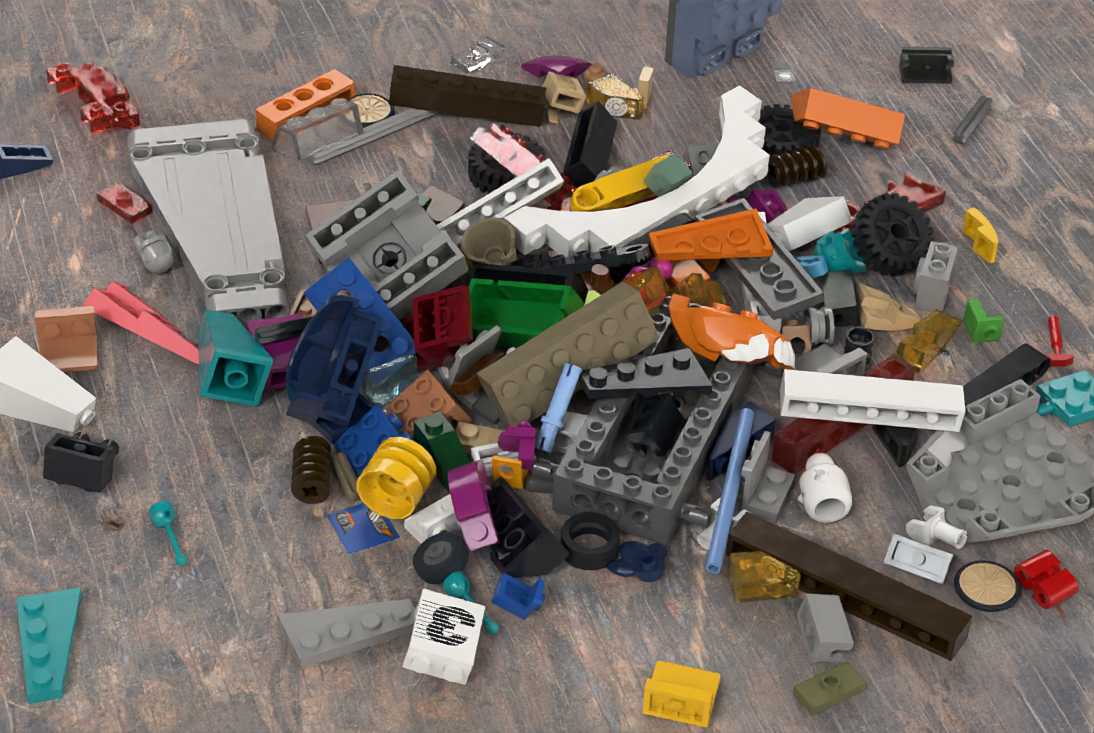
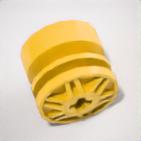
[356,437,436,519]

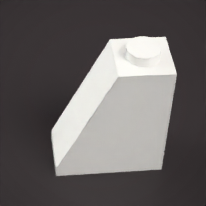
[767,196,852,250]

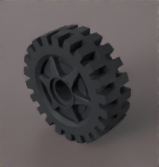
[758,104,821,158]
[468,132,546,194]
[851,193,934,276]

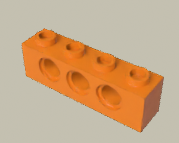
[255,69,355,144]

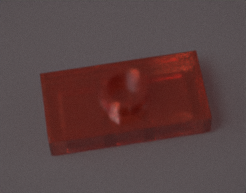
[97,181,153,224]

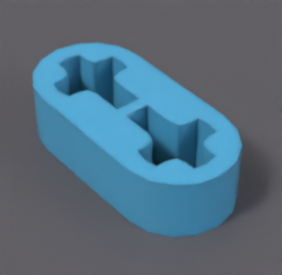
[794,255,828,278]

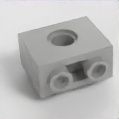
[912,241,958,315]

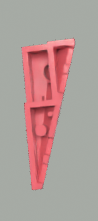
[83,281,199,365]

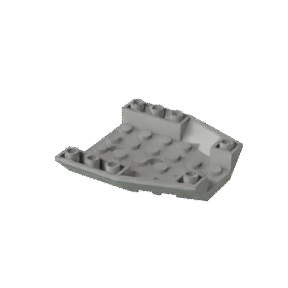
[906,379,1094,543]

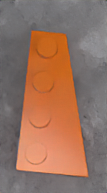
[649,209,773,261]

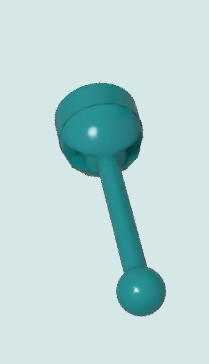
[149,501,188,566]
[442,571,499,635]

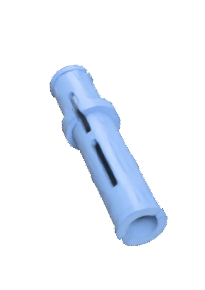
[535,363,583,454]

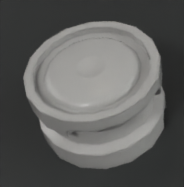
[804,306,834,346]

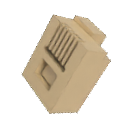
[542,72,586,124]

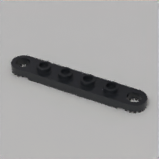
[517,244,651,274]

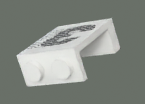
[402,589,485,685]

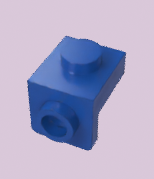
[491,573,546,620]

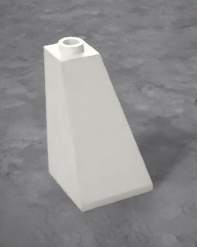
[0,336,97,432]

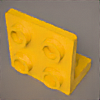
[642,661,721,728]

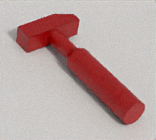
[1045,316,1074,367]

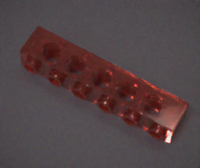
[772,354,916,474]

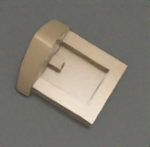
[622,67,653,109]

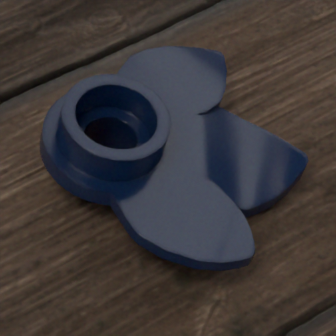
[607,541,667,582]

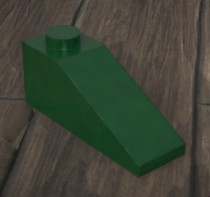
[414,411,470,494]

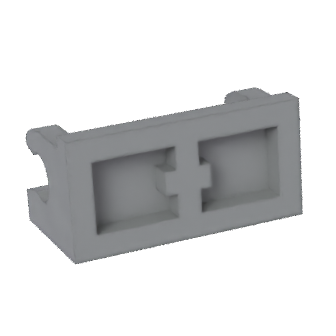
[797,594,854,664]

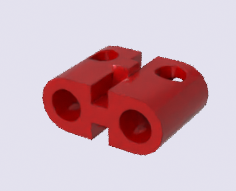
[1014,550,1079,609]

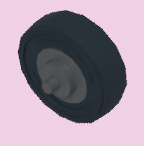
[413,532,469,584]

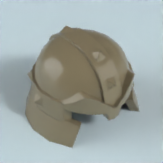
[461,217,517,266]

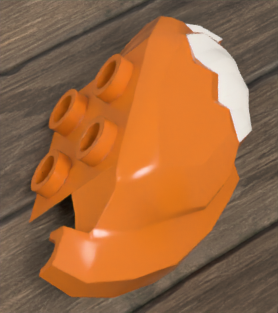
[668,293,795,370]

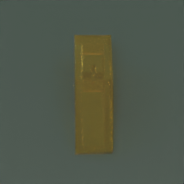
[894,309,961,373]

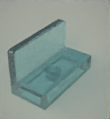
[363,353,420,412]

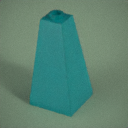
[198,309,273,407]

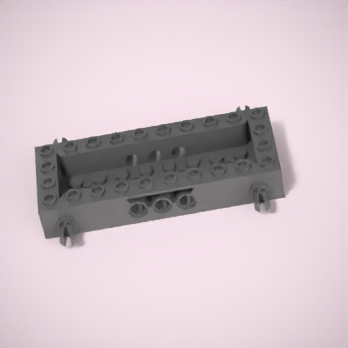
[532,294,784,545]

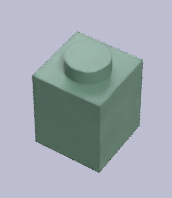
[643,153,693,197]

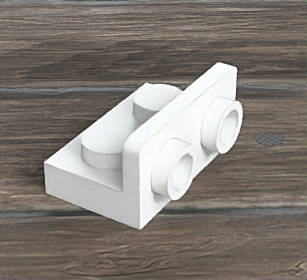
[404,494,462,544]

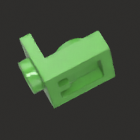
[963,299,1004,343]

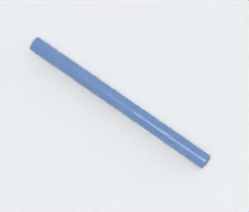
[705,408,755,574]

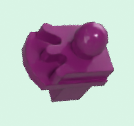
[497,420,536,470]

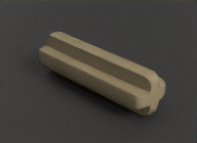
[330,452,360,502]

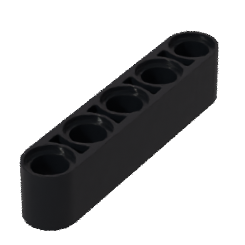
[963,343,1051,406]

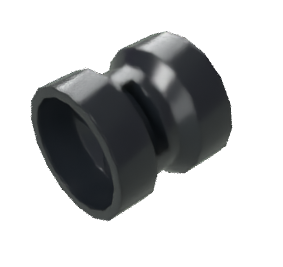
[843,327,875,365]

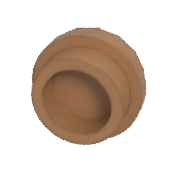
[584,63,609,90]

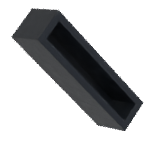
[563,101,618,189]
[465,263,585,300]

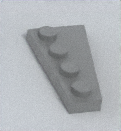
[278,599,416,669]

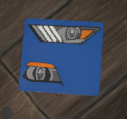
[327,503,400,554]

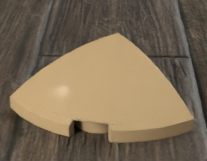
[856,283,923,331]

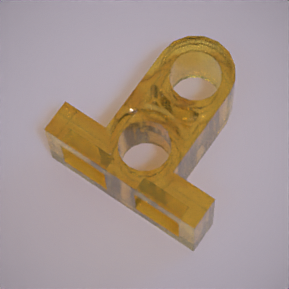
[666,273,728,307]

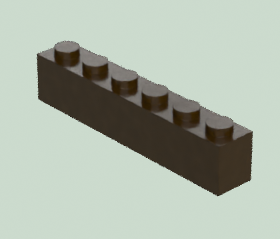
[388,65,546,127]

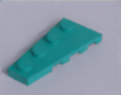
[16,587,82,704]

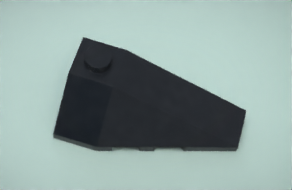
[487,476,570,578]

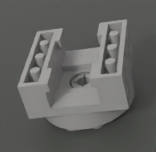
[305,170,469,320]

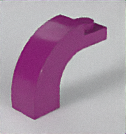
[448,460,500,553]

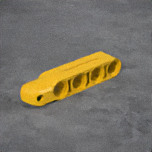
[570,155,669,212]

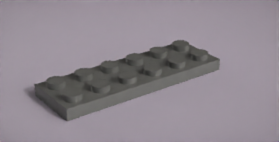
[695,198,824,320]

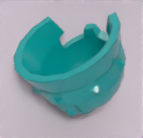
[813,228,867,276]

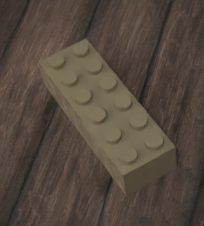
[477,282,660,427]

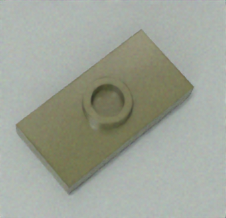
[793,661,867,715]

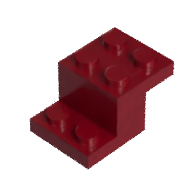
[401,285,473,375]

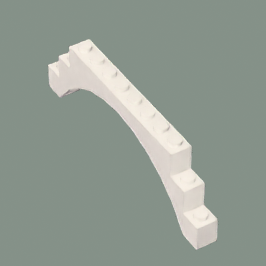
[504,85,770,258]

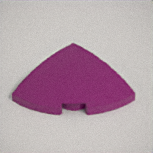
[521,55,591,78]

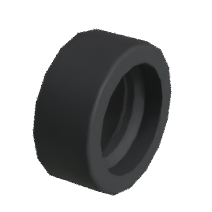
[560,512,620,570]

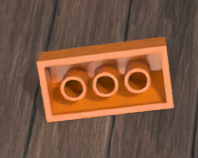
[791,88,905,150]

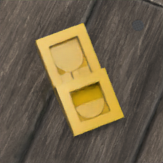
[962,207,999,264]

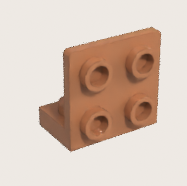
[35,306,98,373]
[385,369,472,438]

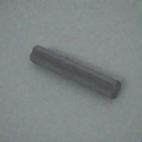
[953,95,992,144]

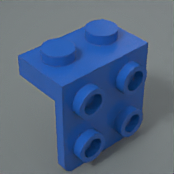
[334,405,417,479]

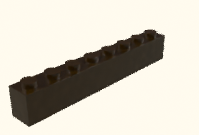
[726,511,972,661]

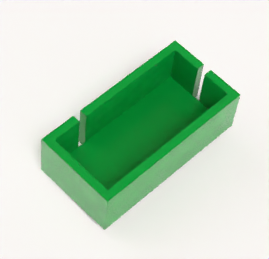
[467,278,585,348]

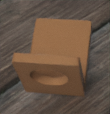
[780,319,811,359]

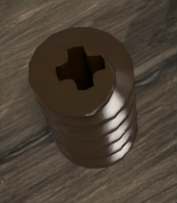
[767,146,827,188]
[291,436,331,504]

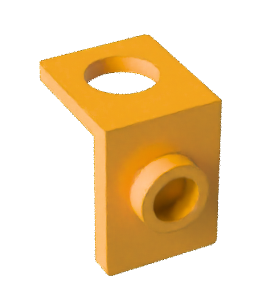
[491,452,530,489]

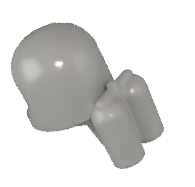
[132,230,174,274]

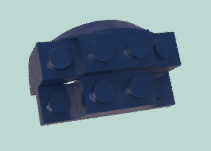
[285,295,383,427]

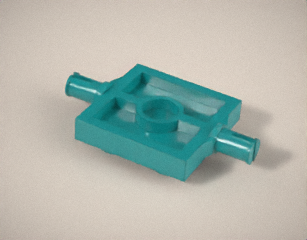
[1036,370,1094,426]

